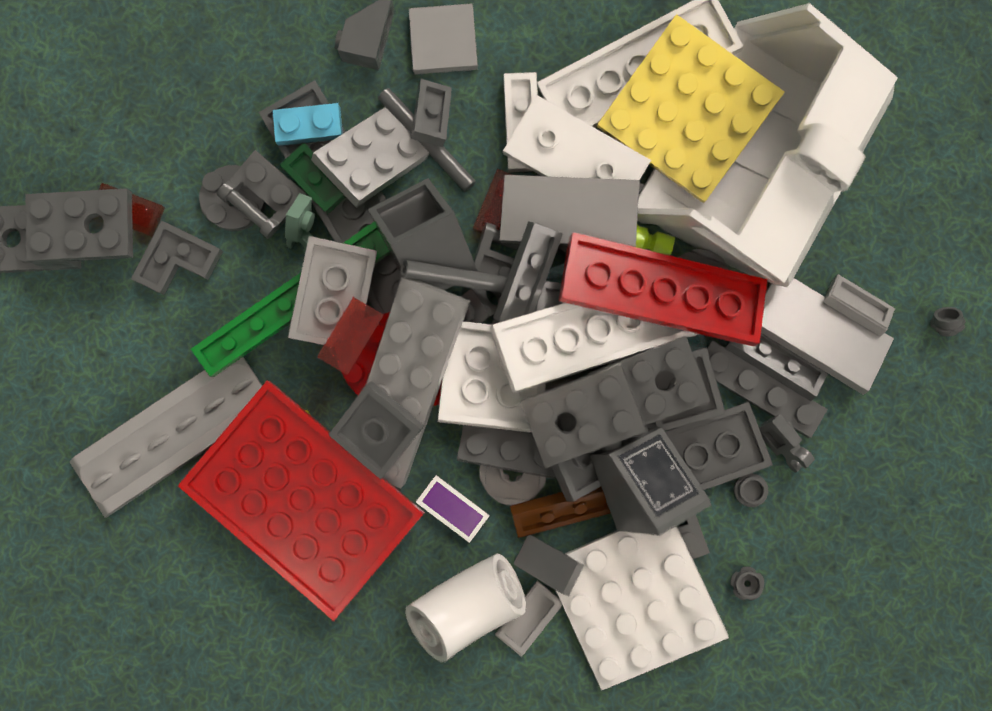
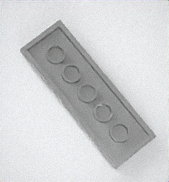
[367,277,470,489]

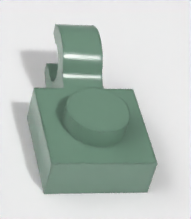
[285,193,315,253]

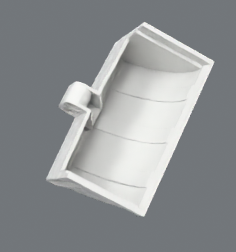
[637,3,898,287]

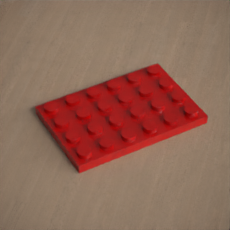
[178,380,425,621]

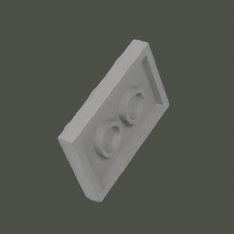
[311,107,429,208]
[288,236,377,352]

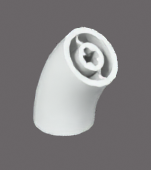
[405,553,526,662]

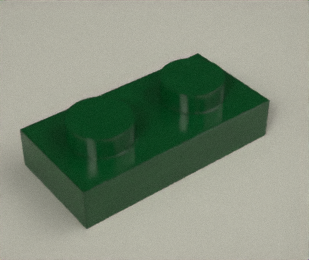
[280,143,346,215]

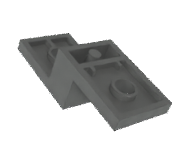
[0,188,133,273]
[520,336,711,468]

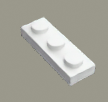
[504,72,537,172]

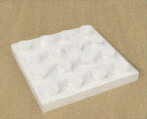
[556,526,729,690]

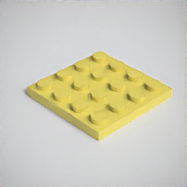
[597,14,785,203]

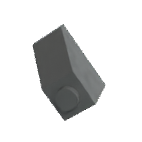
[335,0,395,70]

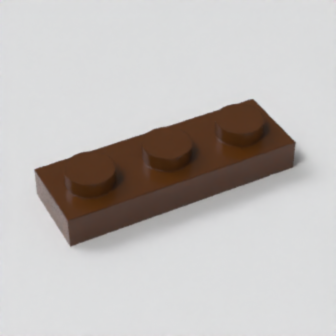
[510,486,611,538]

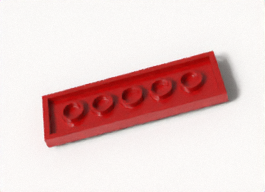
[558,232,767,347]

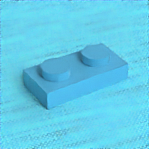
[273,103,343,146]

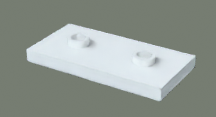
[503,95,651,180]

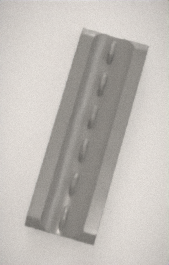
[70,357,262,518]

